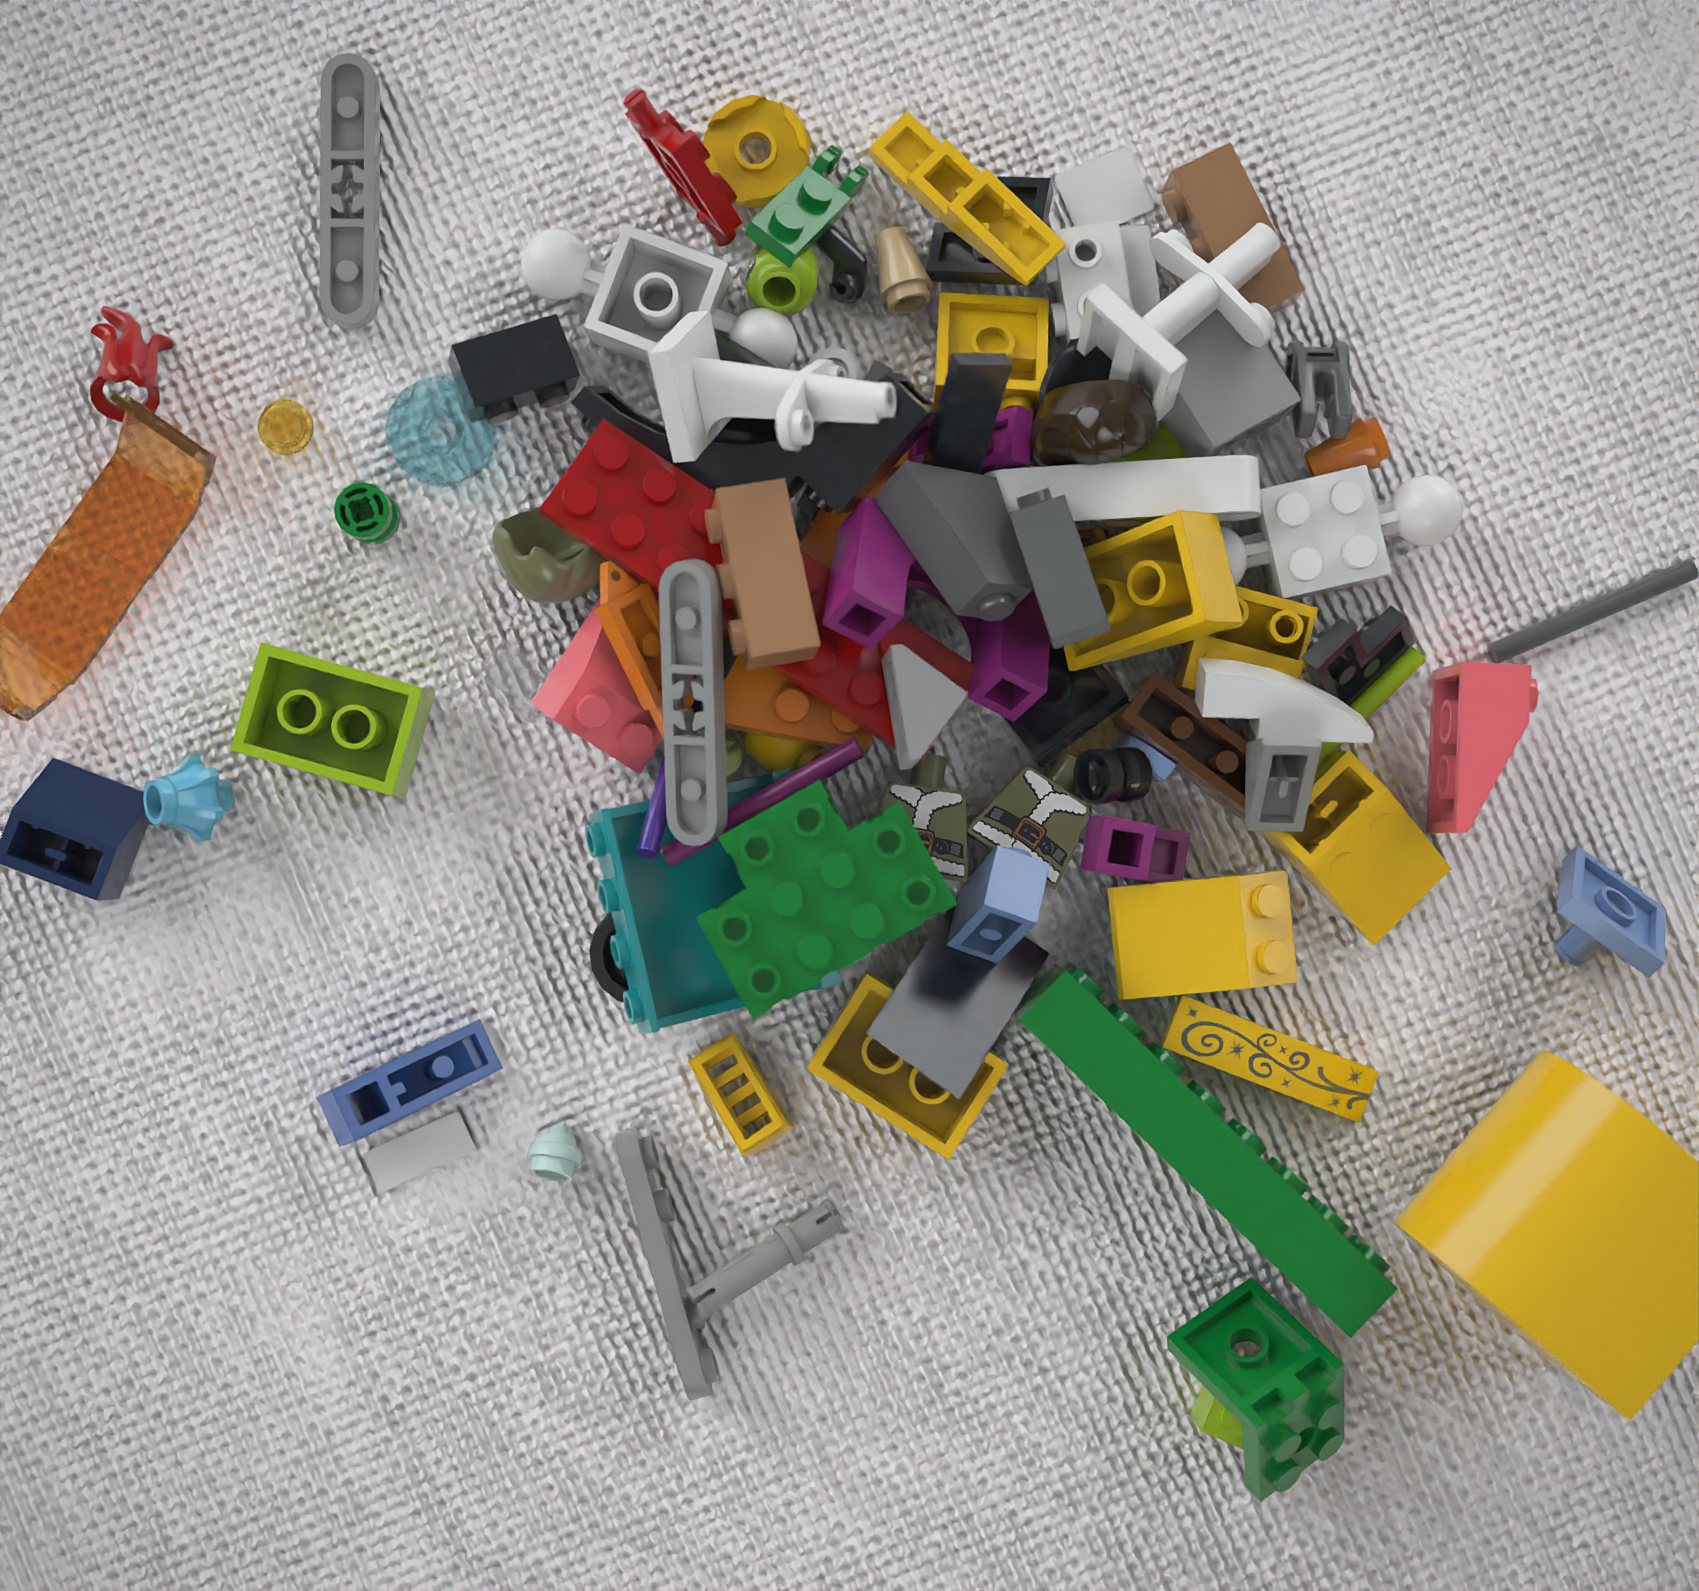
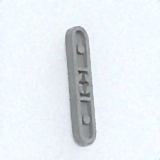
[319,53,380,330]
[659,559,728,846]
[615,1128,720,1401]

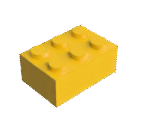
[806,970,1009,1160]

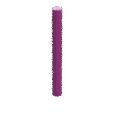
[660,737,865,867]

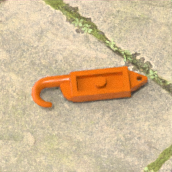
[594,561,695,740]

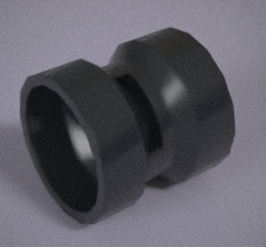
[1073,747,1152,805]

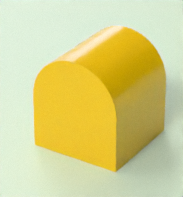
[1393,1050,1699,1422]

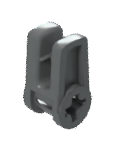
[1284,341,1353,439]

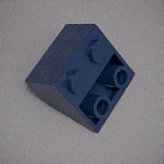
[0,758,149,901]

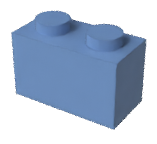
[946,845,1050,963]

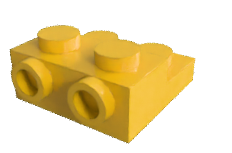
[933,292,1049,415]

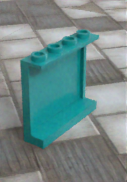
[585,767,843,1033]

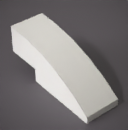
[1195,657,1374,743]

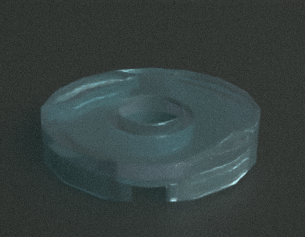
[385,376,497,488]

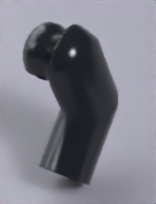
[814,225,867,304]

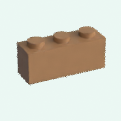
[1162,142,1305,315]
[705,478,820,671]

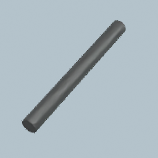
[1487,559,1698,663]

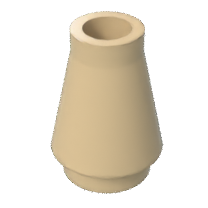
[874,227,933,314]

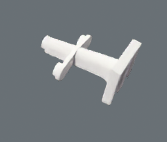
[1077,223,1280,422]
[648,310,896,462]

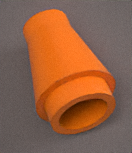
[1303,417,1391,477]

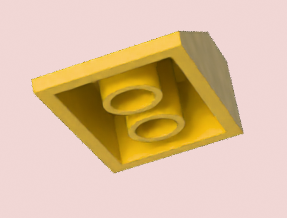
[1064,510,1243,671]
[1107,871,1298,1000]

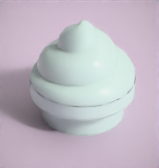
[527,1122,583,1182]

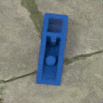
[316,1019,503,1147]

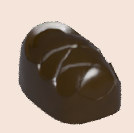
[1030,380,1157,467]

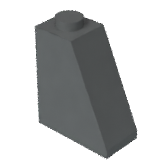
[875,461,1034,621]
[1009,487,1111,649]

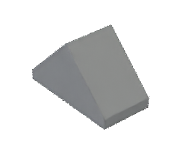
[881,644,968,770]
[1245,738,1322,832]

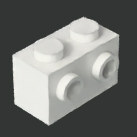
[1042,220,1133,349]

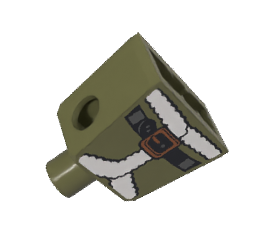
[967,751,1091,890]
[877,753,968,883]

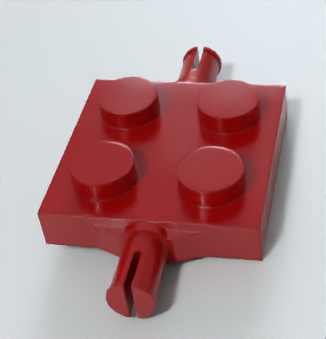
[623,89,743,247]

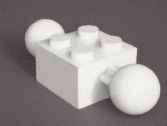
[521,223,797,369]
[1220,465,1463,601]

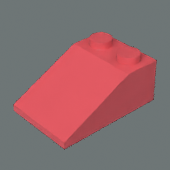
[531,568,663,774]
[1426,662,1538,833]

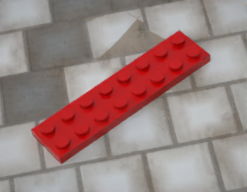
[540,419,975,765]

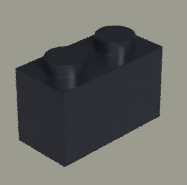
[448,314,580,425]

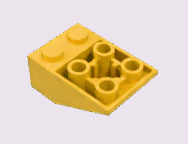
[1259,750,1452,946]

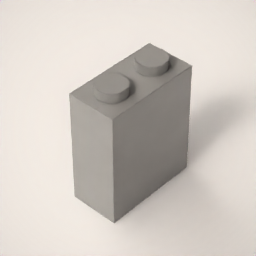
[1145,309,1302,458]

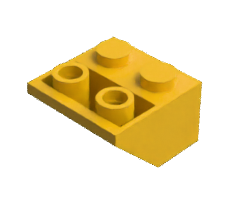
[1173,586,1318,697]

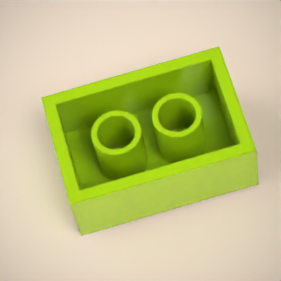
[230,642,436,797]

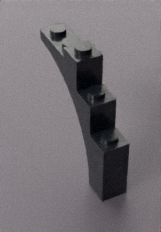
[571,372,937,514]

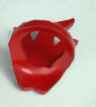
[90,306,173,423]

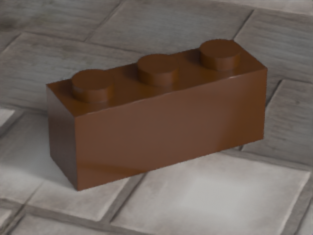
[1111,672,1248,820]

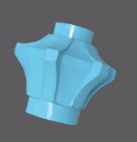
[143,755,234,842]

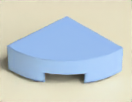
[1114,734,1176,782]

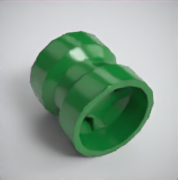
[334,482,401,545]

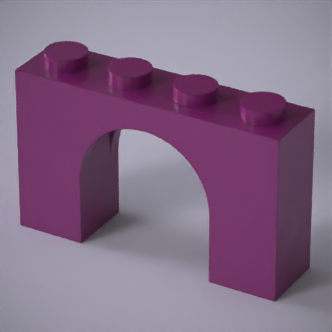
[823,495,1050,722]

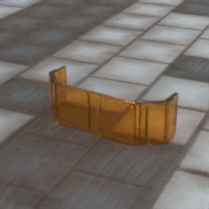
[0,392,217,721]

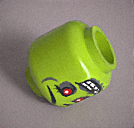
[745,244,819,316]

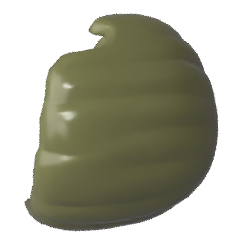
[492,507,609,604]

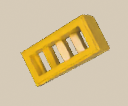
[688,1032,796,1157]

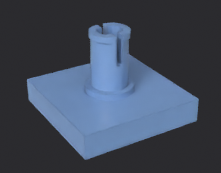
[1555,845,1666,978]

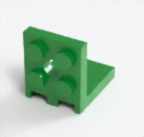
[1167,1277,1344,1502]

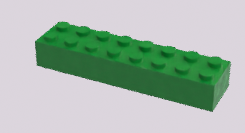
[1013,964,1398,1338]

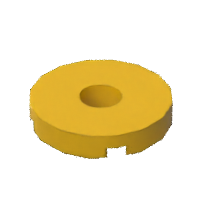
[703,95,810,208]

